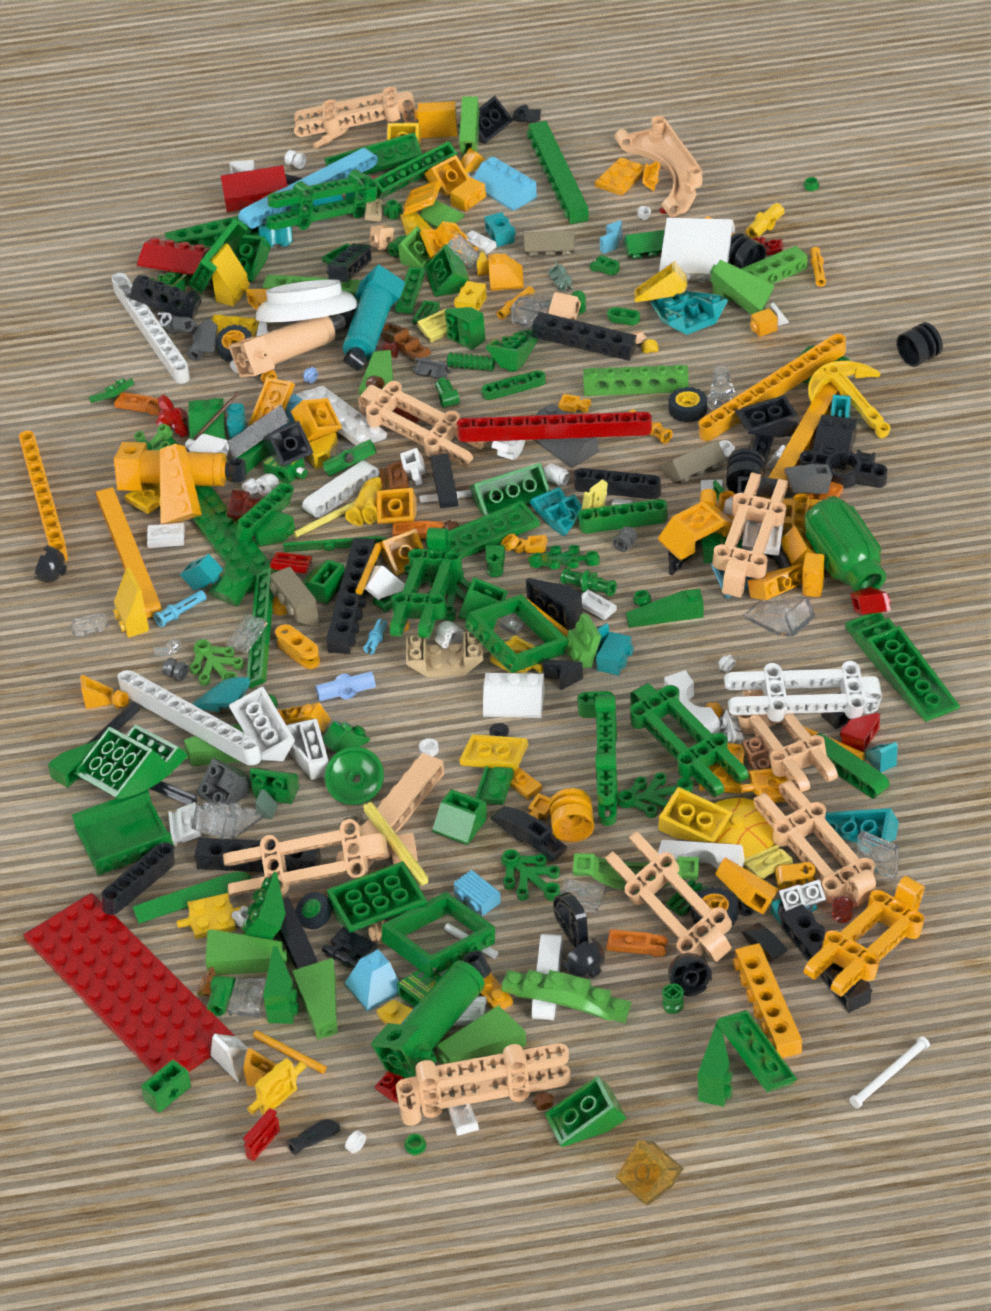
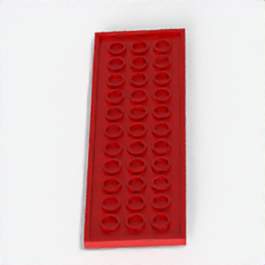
[23,892,235,1075]

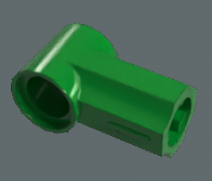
[435,377,460,408]
[207,975,236,1017]

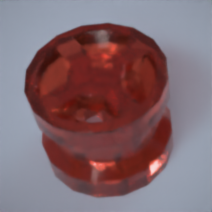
[382,341,398,358]
[832,896,853,923]

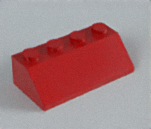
[220,165,287,212]
[137,237,210,275]

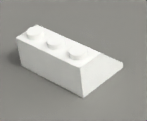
[483,673,545,718]

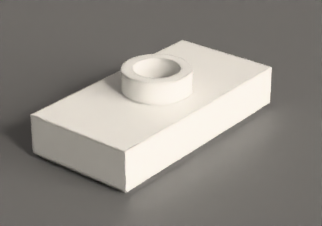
[582,590,617,620]
[447,1103,479,1136]

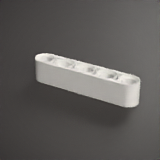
[302,461,379,518]
[532,934,563,1020]

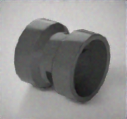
[613,527,637,552]
[162,658,189,681]

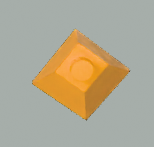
[488,253,524,291]

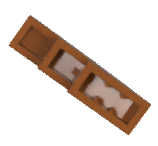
[381,322,431,360]

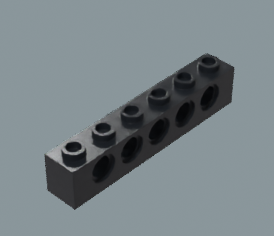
[532,312,637,361]
[194,837,321,872]
[781,904,872,1013]

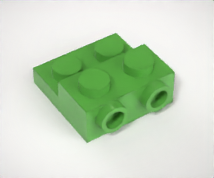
[566,614,601,668]

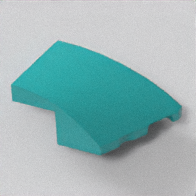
[529,487,582,536]
[191,677,250,712]

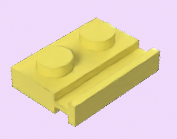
[417,309,447,343]
[582,479,608,510]
[743,845,793,879]

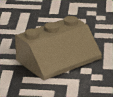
[524,230,575,257]
[659,440,726,483]
[269,567,320,627]

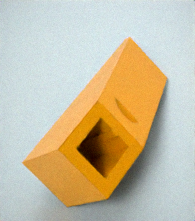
[748,564,803,600]
[277,702,331,733]
[715,857,779,915]

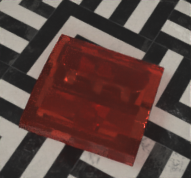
[227,490,262,522]

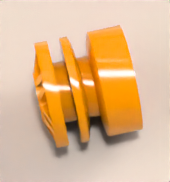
[549,788,594,843]

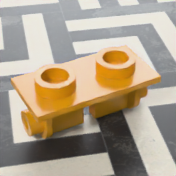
[642,161,661,192]

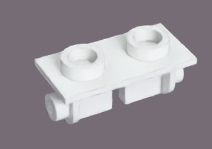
[719,710,745,744]

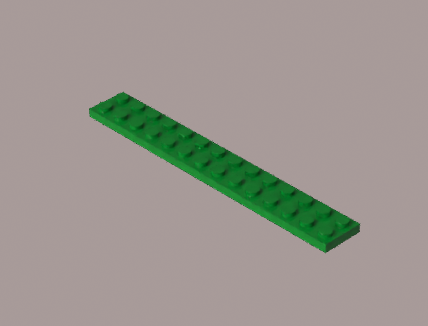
[154,436,277,594]

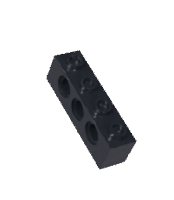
[327,243,372,283]
[130,275,201,320]

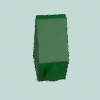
[255,510,295,546]

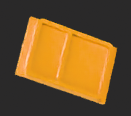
[403,180,442,215]

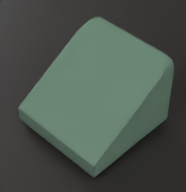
[255,789,277,819]

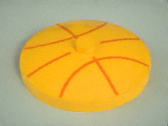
[714,798,776,858]

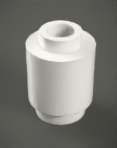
[543,463,570,486]

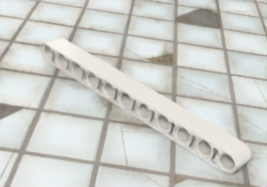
[112,273,190,384]
[117,670,261,765]

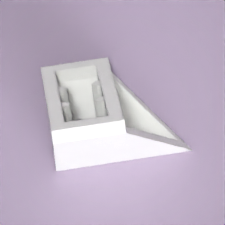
[365,566,405,600]
[211,1034,248,1083]

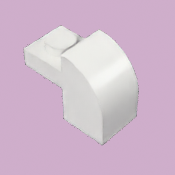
[492,440,525,460]

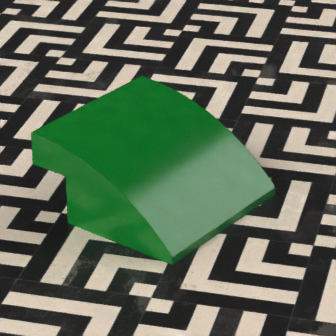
[73,724,188,799]

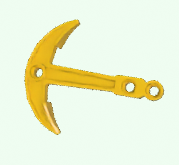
[808,361,890,438]

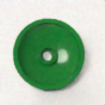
[325,747,384,806]

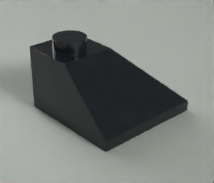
[263,421,314,467]

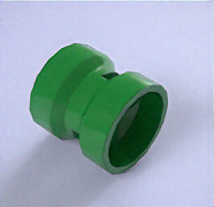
[662,984,684,1014]

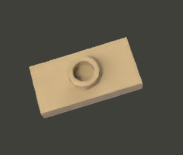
[365,199,382,222]

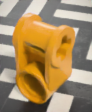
[775,862,816,891]

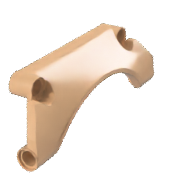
[615,116,702,217]

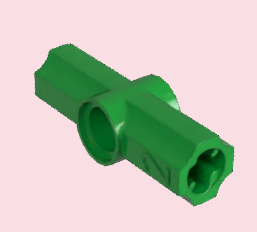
[323,439,377,477]

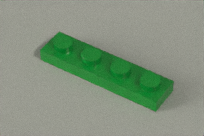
[396,267,426,314]

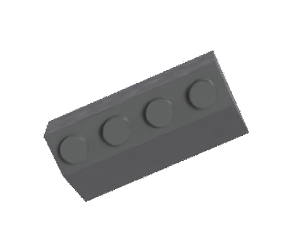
[534,403,599,468]

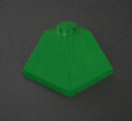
[207,563,256,607]

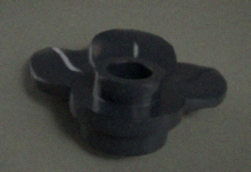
[512,104,541,123]

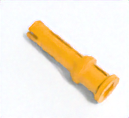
[629,409,673,444]

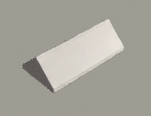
[229,686,295,761]

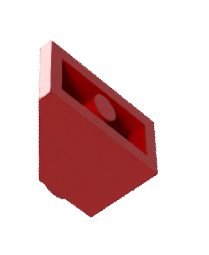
[840,713,880,752]

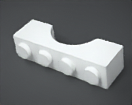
[663,670,720,734]
[658,840,745,870]

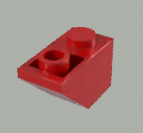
[850,587,891,615]

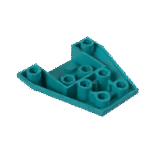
[650,290,727,335]

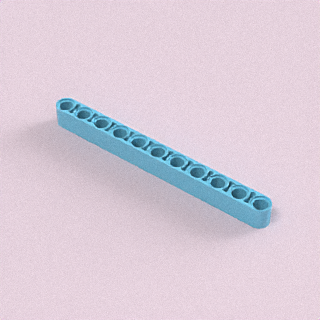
[238,148,378,229]

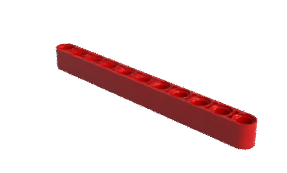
[456,412,652,442]

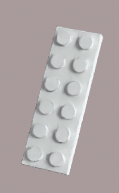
[296,386,387,446]

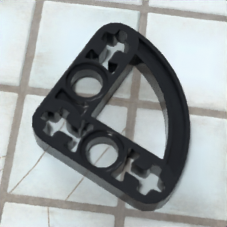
[553,892,589,949]

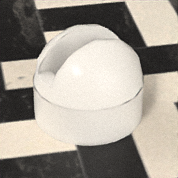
[637,206,651,221]

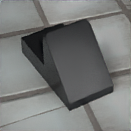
[543,659,583,690]

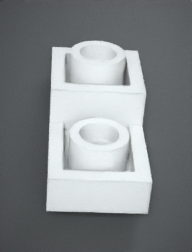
[779,880,826,911]

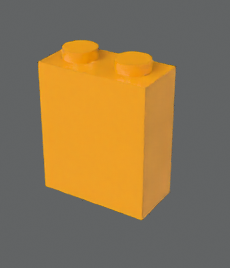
[415,101,457,138]

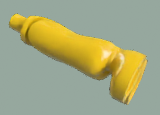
[345,477,382,526]

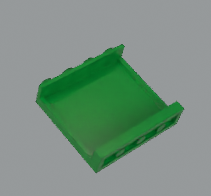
[188,218,248,295]
[71,790,173,876]

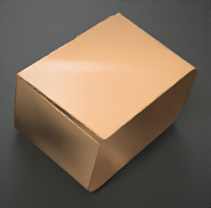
[548,292,581,320]

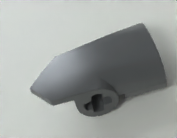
[158,313,198,335]
[187,318,218,361]

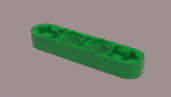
[481,370,546,400]

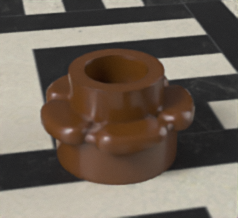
[532,1091,554,1111]

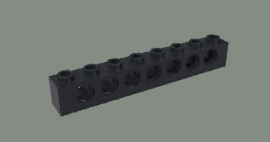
[326,538,379,654]

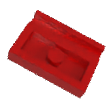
[270,551,312,574]
[243,1108,280,1162]

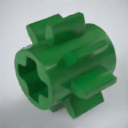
[383,199,403,220]

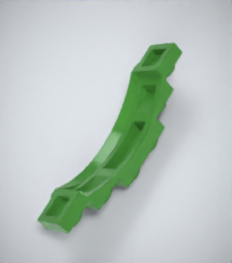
[573,853,699,892]
[501,970,632,1023]

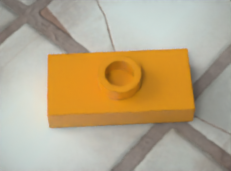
[510,766,543,800]

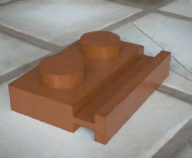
[379,460,409,490]

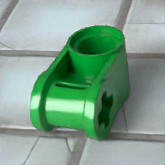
[486,545,505,577]

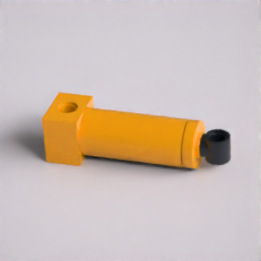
[114,442,246,491]

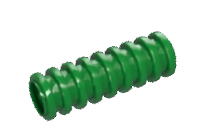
[447,352,495,372]

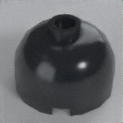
[34,545,67,583]
[562,938,605,979]
[668,952,712,997]

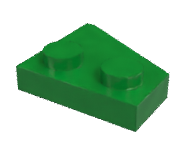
[88,378,134,403]

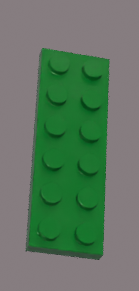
[324,132,422,175]
[426,500,540,559]

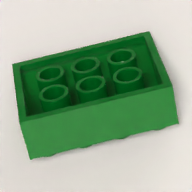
[327,861,427,932]

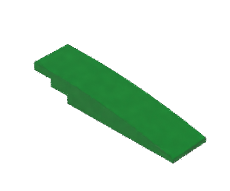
[845,612,960,722]

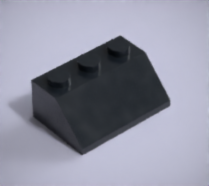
[458,95,513,144]

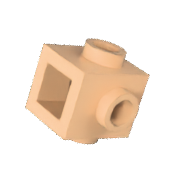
[370,225,394,250]

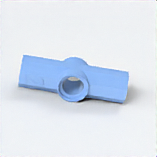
[315,671,376,701]

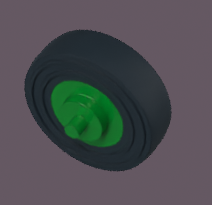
[295,892,332,929]

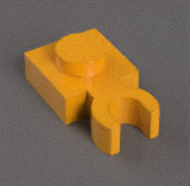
[558,394,591,413]
[514,535,548,554]
[528,793,551,820]

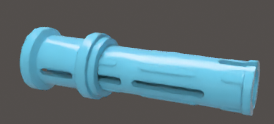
[153,590,206,628]

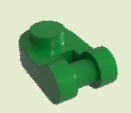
[589,255,620,276]

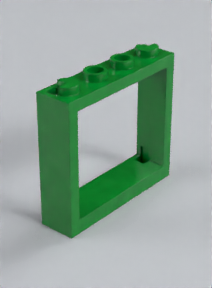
[465,594,568,673]
[381,892,495,978]

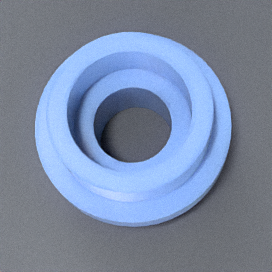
[303,367,319,384]

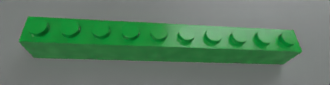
[526,121,589,225]

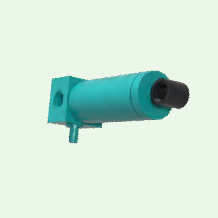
[343,264,405,371]

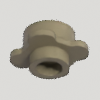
[344,813,366,833]

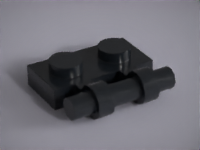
[322,926,377,968]

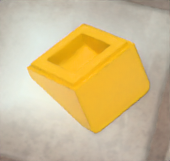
[477,251,489,276]

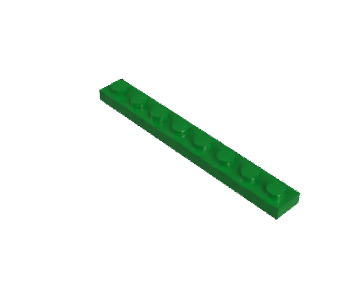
[247,568,276,689]

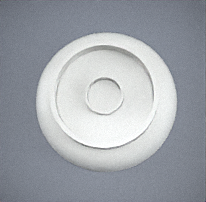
[256,280,358,322]

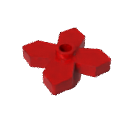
[156,394,188,438]

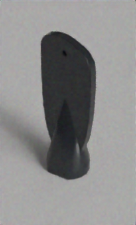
[287,1119,340,1155]

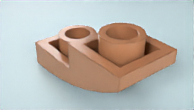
[742,736,772,771]

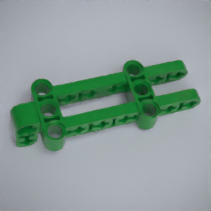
[265,170,378,230]
[390,527,463,638]
[630,683,749,797]
[577,691,618,826]

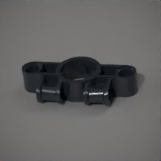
[800,442,887,488]

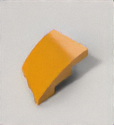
[419,222,478,258]

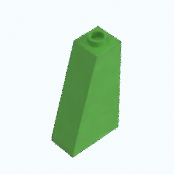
[459,96,479,158]
[710,259,775,314]
[359,350,393,396]
[182,723,244,766]
[205,930,288,976]
[292,958,338,1040]
[436,1005,527,1065]

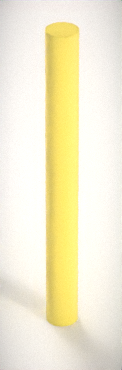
[293,501,355,538]

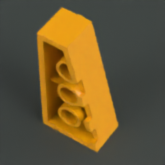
[160,444,202,524]

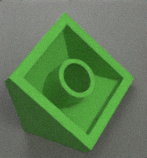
[420,200,465,229]
[398,226,432,268]

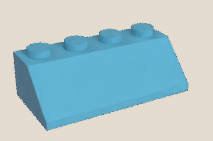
[473,156,537,211]

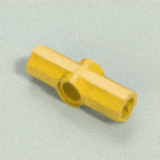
[746,203,784,239]

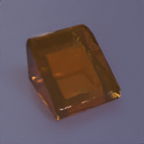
[197,967,216,997]

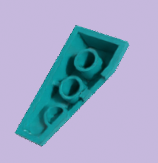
[825,808,899,845]

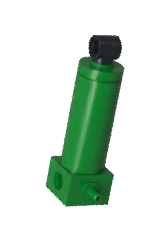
[370,950,491,1078]

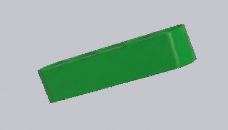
[235,483,294,542]
[579,499,668,533]
[816,733,890,799]

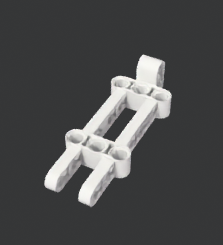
[724,661,882,722]

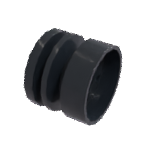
[728,232,766,269]
[896,322,943,367]
[726,449,765,495]

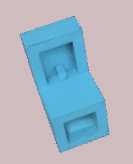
[600,220,622,254]

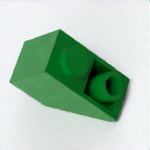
[322,721,370,752]

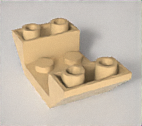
[406,632,483,677]

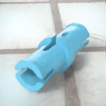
[363,619,388,654]

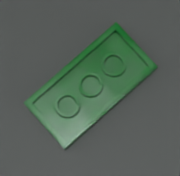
[716,1010,798,1093]

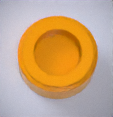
[501,534,519,552]

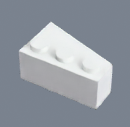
[286,719,329,780]

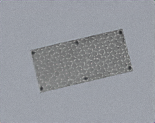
[227,405,289,458]

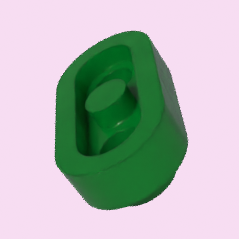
[607,307,640,326]

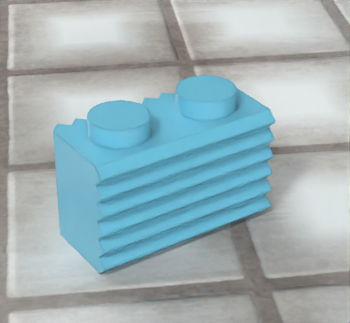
[454,870,501,917]

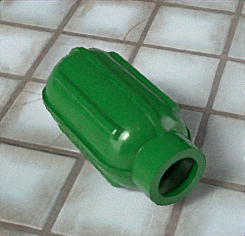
[804,496,886,592]

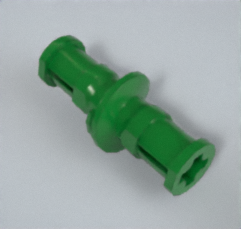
[560,568,617,597]

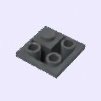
[784,464,832,494]
[196,758,252,812]

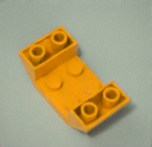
[658,501,733,560]

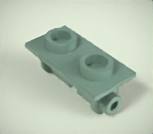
[548,260,573,291]

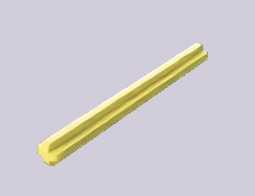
[363,802,429,886]

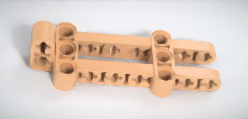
[294,87,417,137]
[358,381,488,467]
[712,472,788,598]
[737,689,838,792]
[754,780,876,908]
[223,819,389,896]
[605,831,732,962]
[396,1043,571,1126]

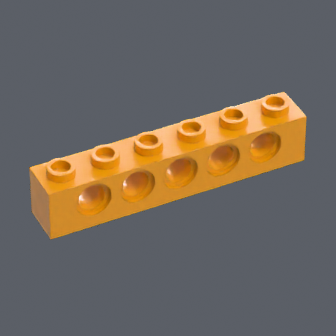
[733,943,802,1058]

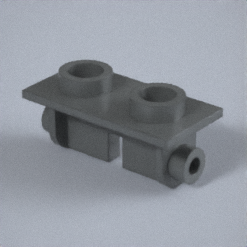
[413,357,451,379]

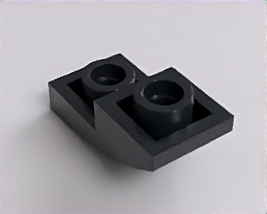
[741,922,788,962]

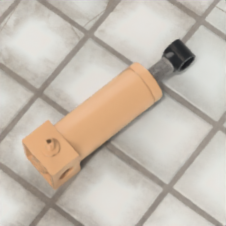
[228,308,356,378]

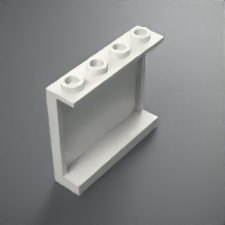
[659,218,735,282]

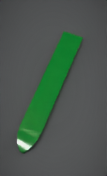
[283,536,388,552]
[132,872,251,924]

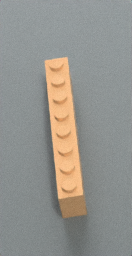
[336,753,444,877]

